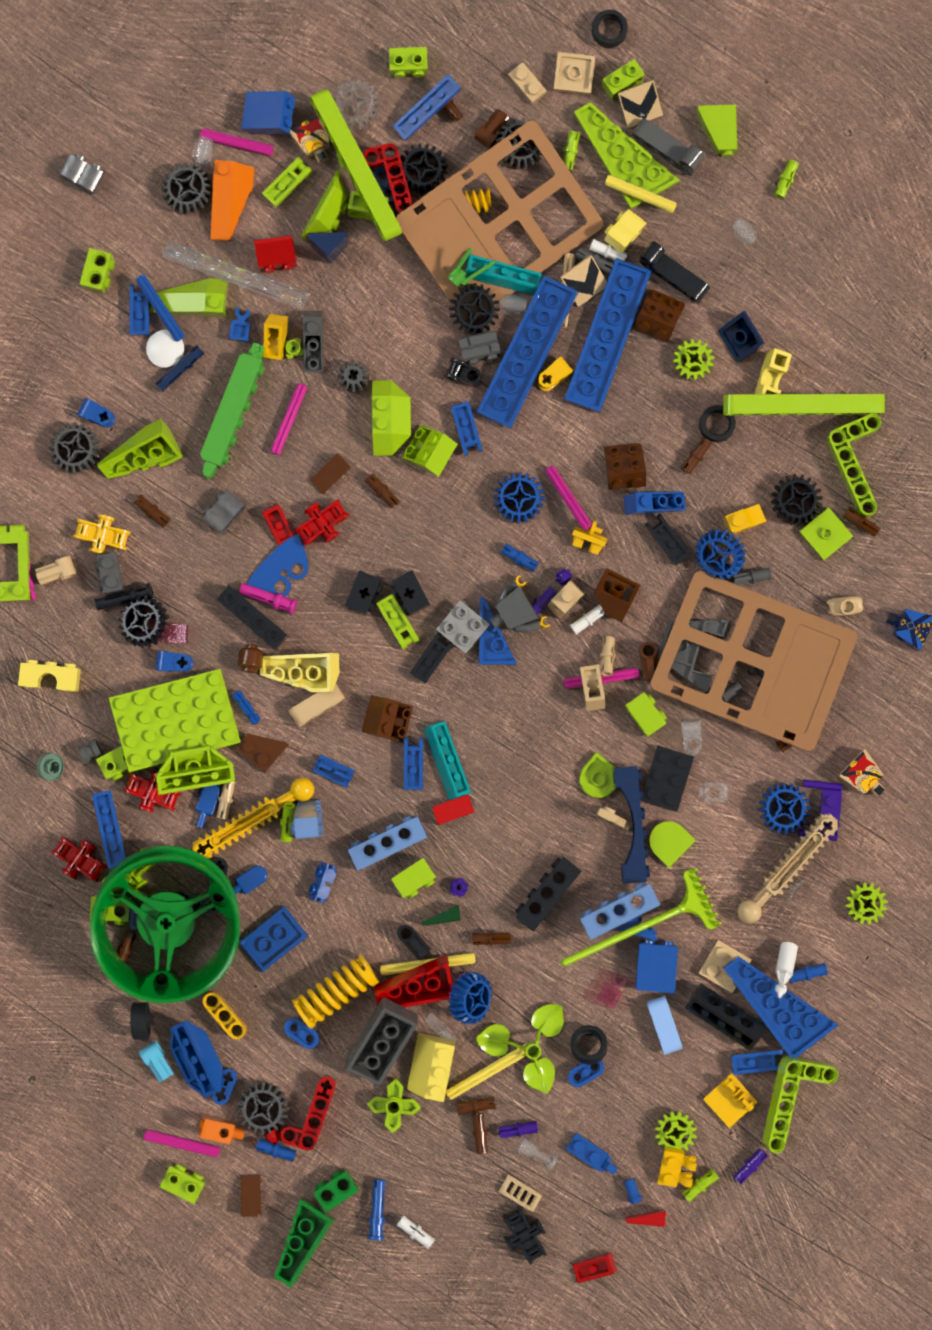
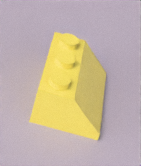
[407,1033,456,1102]

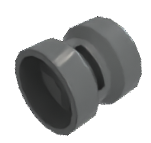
[77,739,103,764]

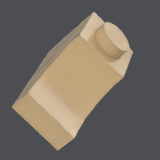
[580,664,605,711]

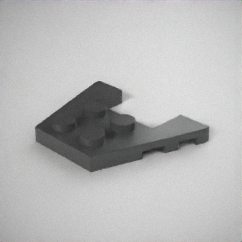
[657,620,728,693]

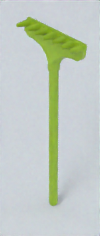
[561,868,722,966]

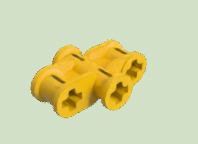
[73,514,131,555]

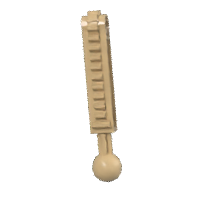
[737,813,838,924]

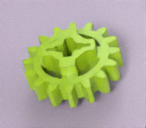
[673,339,715,381]
[845,883,888,925]
[655,1111,697,1151]

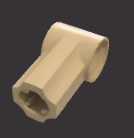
[35,556,76,585]

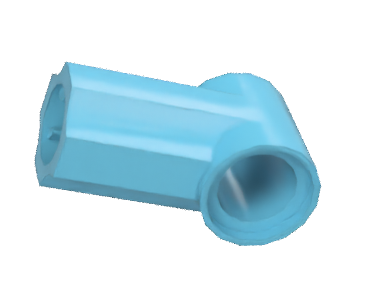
[139,1041,174,1083]

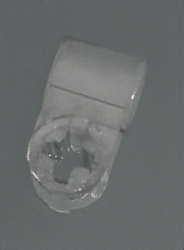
[681,718,702,756]

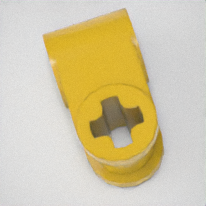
[537,357,574,391]

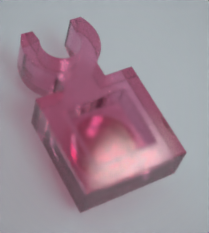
[157,624,189,644]
[596,972,627,1009]

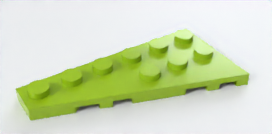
[574,102,680,210]

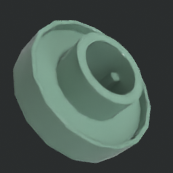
[36,752,64,781]

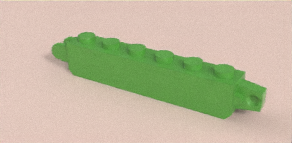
[200,343,265,480]

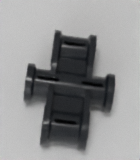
[502,1206,547,1265]

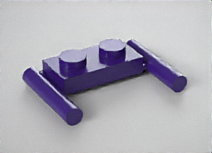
[798,780,843,841]

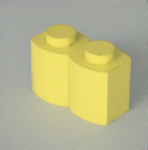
[604,209,647,254]

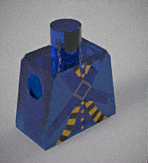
[886,609,932,651]

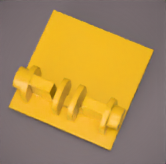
[703,1073,757,1128]

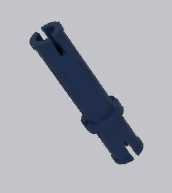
[155,345,205,392]

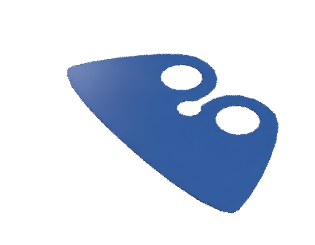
[247,535,309,597]

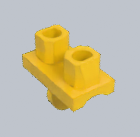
[572,520,608,555]

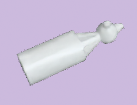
[775,942,798,998]

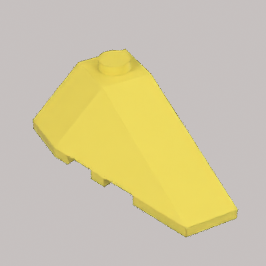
[260,653,340,692]

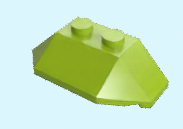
[301,170,349,242]
[372,380,411,456]
[156,745,235,795]

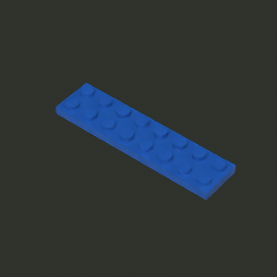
[564,258,652,413]
[477,276,578,429]

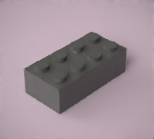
[345,997,418,1086]

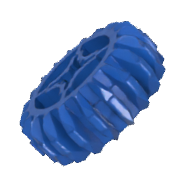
[494,472,545,524]
[695,528,746,580]
[758,782,811,835]
[447,972,493,1024]

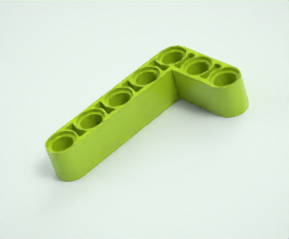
[827,414,881,518]
[762,1056,838,1153]

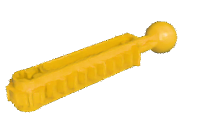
[192,777,314,858]

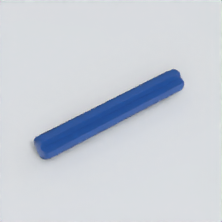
[136,274,185,342]

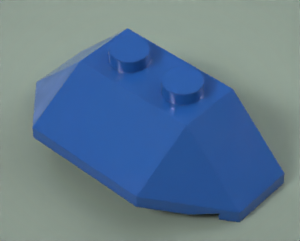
[170,1020,223,1098]

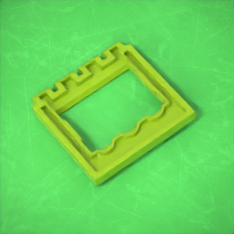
[0,524,30,602]

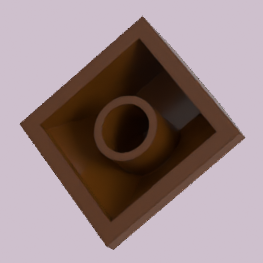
[594,568,640,622]

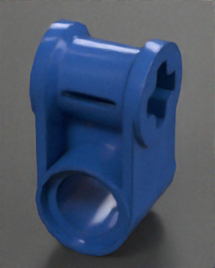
[77,398,116,428]
[156,651,194,672]

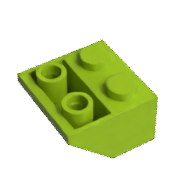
[402,425,458,477]

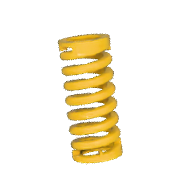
[292,953,379,1029]

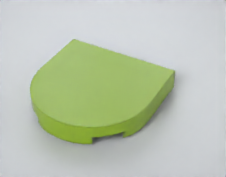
[579,752,617,798]
[649,821,696,868]

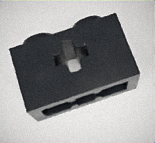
[345,570,383,616]
[391,570,430,616]

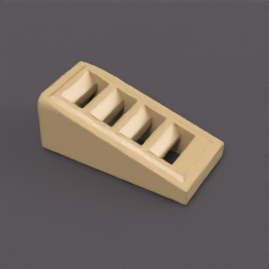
[499,1174,542,1212]

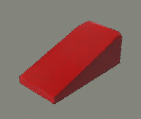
[261,503,295,546]
[432,794,474,825]
[625,1209,666,1227]
[572,1252,617,1283]

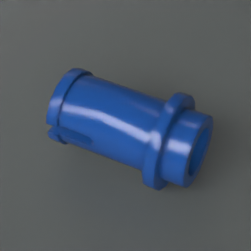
[623,1178,642,1205]

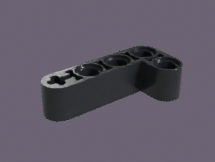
[639,241,710,304]

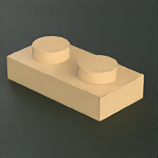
[508,62,547,104]

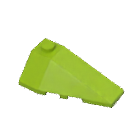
[150,278,228,317]
[97,418,183,479]

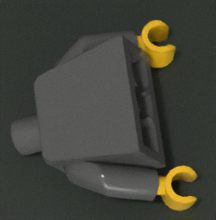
[490,575,550,633]

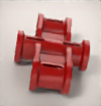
[294,499,350,547]
[123,771,182,813]
[51,836,108,883]

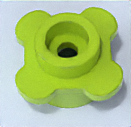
[284,338,304,359]

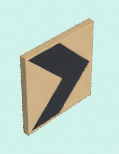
[618,80,663,128]
[560,255,607,307]

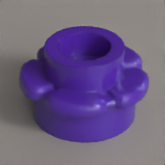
[555,568,573,586]
[450,878,468,897]

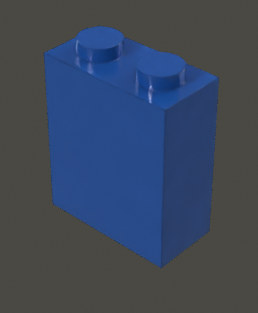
[241,91,295,134]
[635,939,678,993]

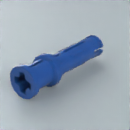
[367,1179,386,1240]

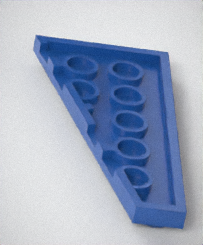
[723,956,838,1057]

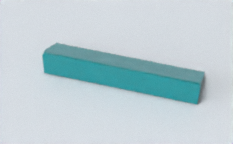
[465,254,542,296]
[423,721,471,800]

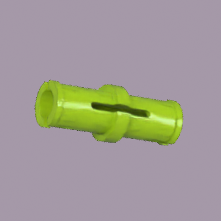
[563,131,580,171]
[773,160,799,199]
[280,802,296,842]
[682,1168,720,1203]

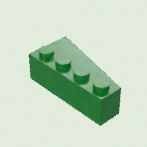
[274,1198,336,1288]

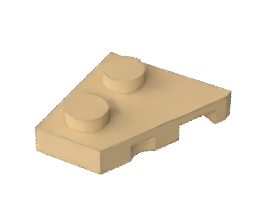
[596,806,632,831]

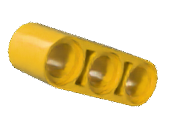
[203,992,247,1040]

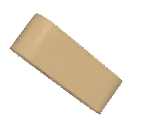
[288,684,345,727]

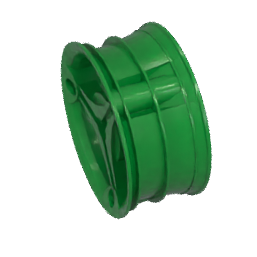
[90,846,240,1004]

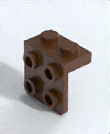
[634,289,685,343]
[604,443,646,490]

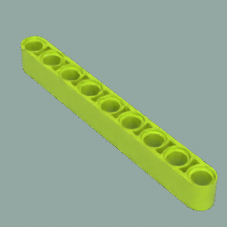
[309,88,402,242]
[723,394,885,415]

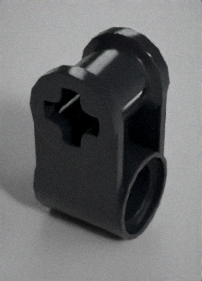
[444,358,482,388]

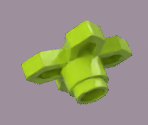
[368,1079,421,1133]

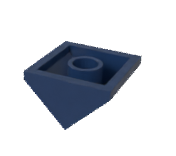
[308,232,348,264]
[717,311,765,363]

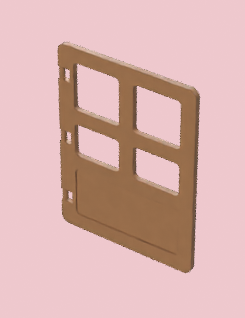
[396,121,604,322]
[650,571,857,752]

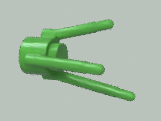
[447,247,495,286]

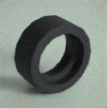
[592,9,628,48]
[699,405,736,443]
[130,1002,151,1040]
[570,1025,608,1065]

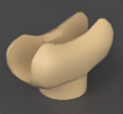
[826,596,863,616]

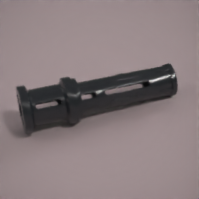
[95,583,154,611]

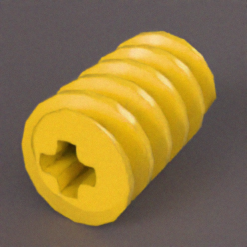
[463,188,491,213]

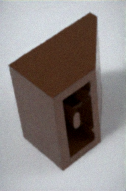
[362,695,413,743]

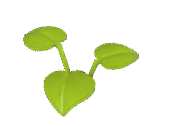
[476,1004,564,1094]

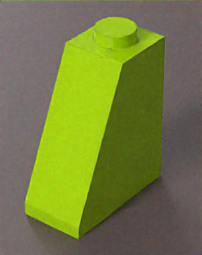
[696,105,737,157]

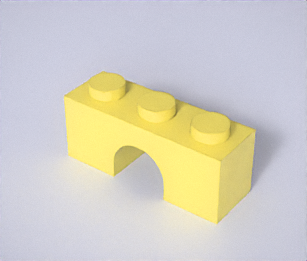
[755,348,792,394]
[18,660,81,692]

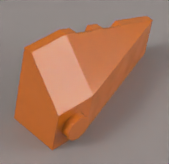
[211,160,255,241]

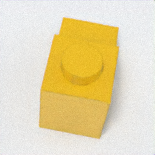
[263,314,288,360]
[723,504,766,535]

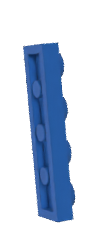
[393,74,462,141]
[92,790,126,870]

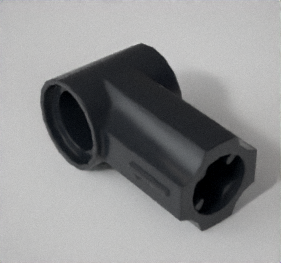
[397,924,431,960]

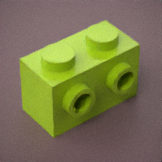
[389,47,428,78]
[624,692,667,737]
[96,746,131,782]
[391,858,436,899]
[159,1163,206,1204]

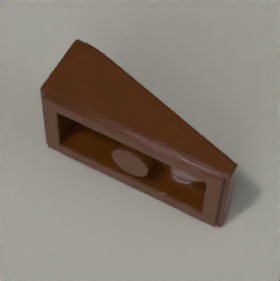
[310,453,351,494]
[241,1175,261,1217]

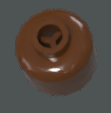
[237,644,263,673]

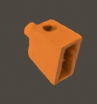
[198,1113,245,1144]

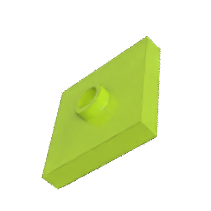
[799,507,853,561]

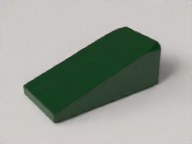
[422,905,461,926]

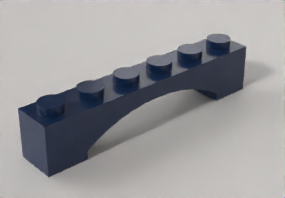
[612,766,650,884]

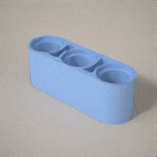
[646,995,683,1055]

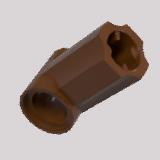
[474,109,509,149]
[638,642,658,680]

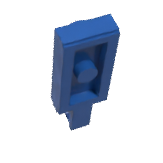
[565,1132,618,1175]

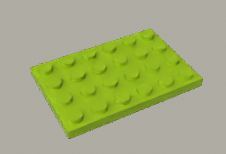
[108,669,241,773]

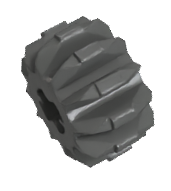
[337,360,370,393]

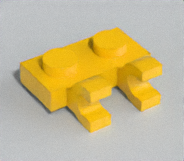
[657,1147,697,1188]

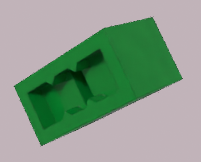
[313,1169,359,1212]

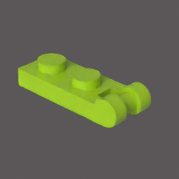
[262,157,313,208]
[376,594,419,650]

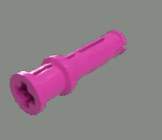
[239,582,298,615]

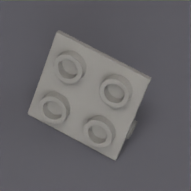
[436,600,490,654]

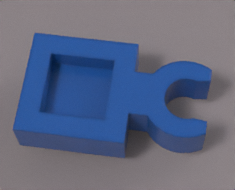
[229,307,251,342]

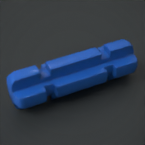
[232,690,261,725]

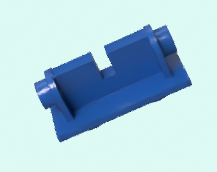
[312,754,355,788]
[308,861,337,903]

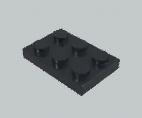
[641,745,694,812]

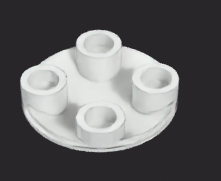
[146,330,184,368]

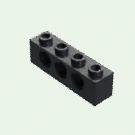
[216,585,289,651]
[515,856,581,932]
[685,983,766,1051]

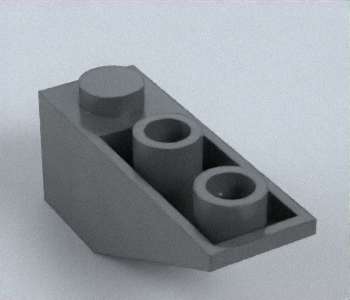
[303,311,324,372]

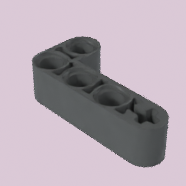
[631,118,704,176]

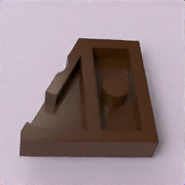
[236,733,289,773]

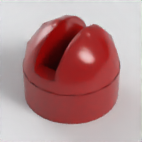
[264,1128,281,1143]

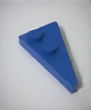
[479,597,516,665]

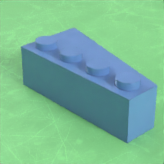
[291,799,324,839]

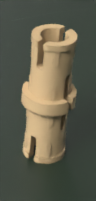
[600,636,616,676]
[216,782,236,820]

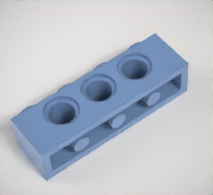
[348,815,428,871]
[579,882,660,940]

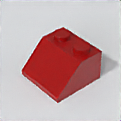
[254,235,297,273]

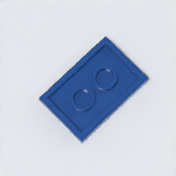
[239,906,308,972]

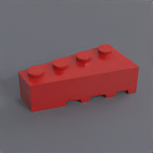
[375,954,453,1007]

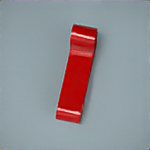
[363,143,412,215]
[280,1075,336,1151]

